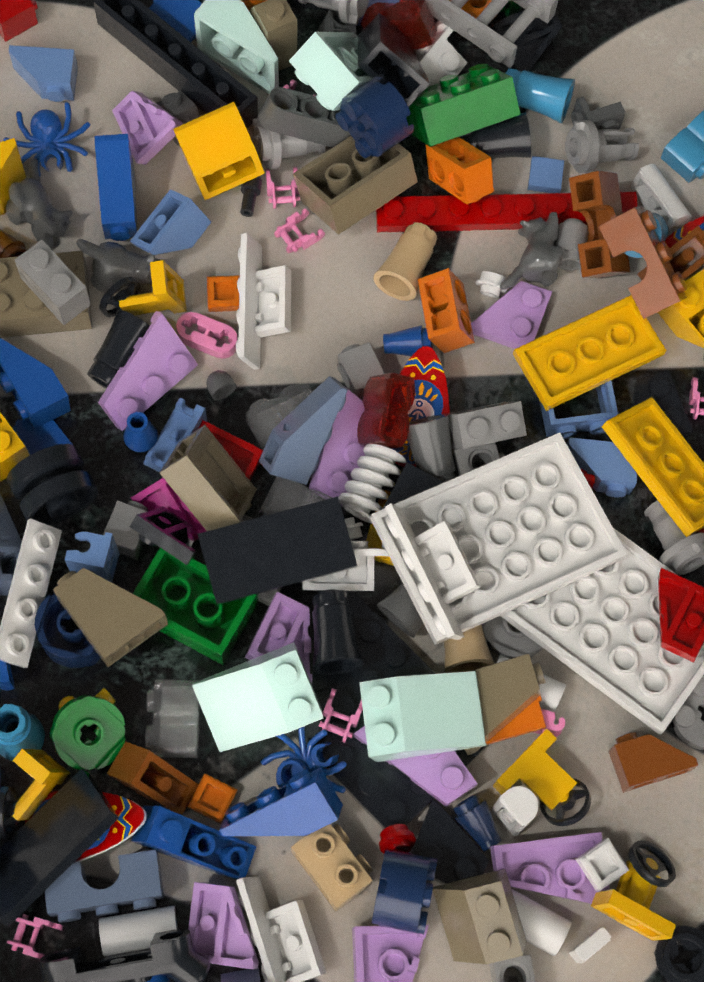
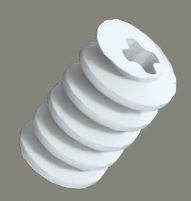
[338,444,406,524]

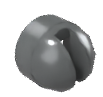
[206,370,237,400]

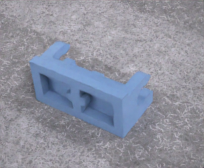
[144,398,207,472]
[65,532,120,583]

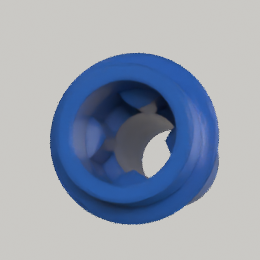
[383,325,433,356]
[123,412,158,452]

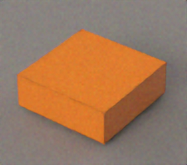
[207,275,240,312]
[188,773,238,824]

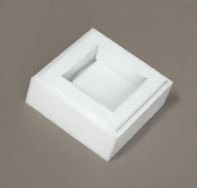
[575,838,629,891]
[569,927,611,964]

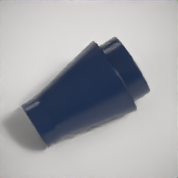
[453,793,502,852]

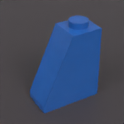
[94,134,138,241]

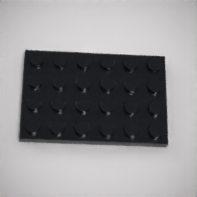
[290,591,488,829]

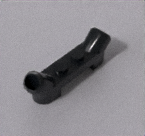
[39,929,211,982]

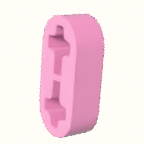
[176,312,238,359]

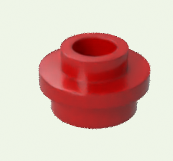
[379,824,416,854]

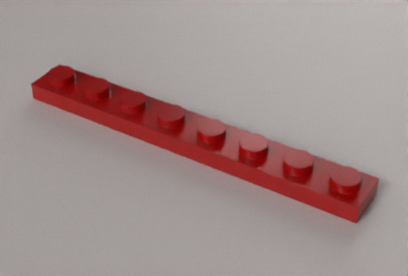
[376,192,638,233]

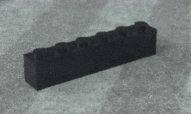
[94,0,258,129]

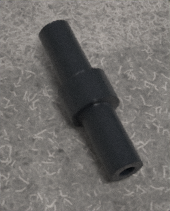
[240,162,262,217]

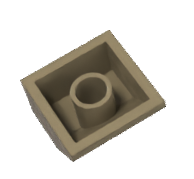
[433,869,527,965]

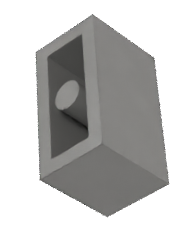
[15,239,91,325]
[448,401,527,449]

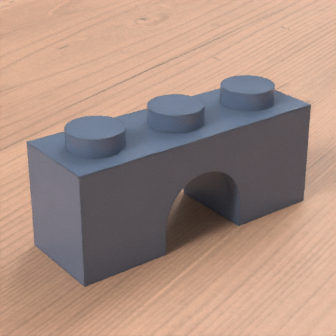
[45,849,164,923]

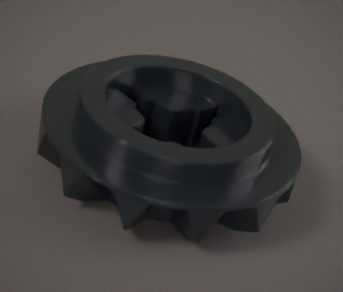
[654,926,704,982]

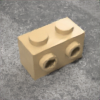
[291,823,373,912]

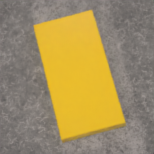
[513,295,667,411]
[602,397,704,537]

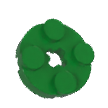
[50,695,126,770]

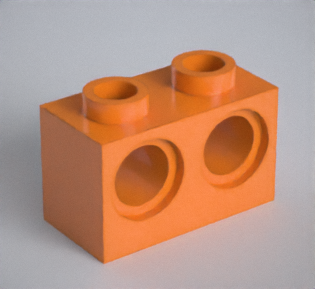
[426,137,494,204]
[418,268,475,353]

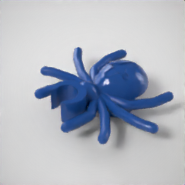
[3,102,90,176]
[261,726,347,793]

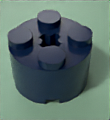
[336,77,414,158]
[34,594,101,668]
[372,849,438,935]

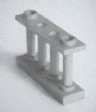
[409,0,558,68]

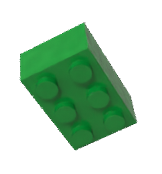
[406,64,521,147]
[133,548,258,665]

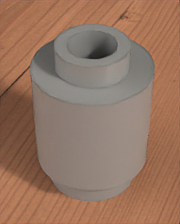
[555,218,589,271]

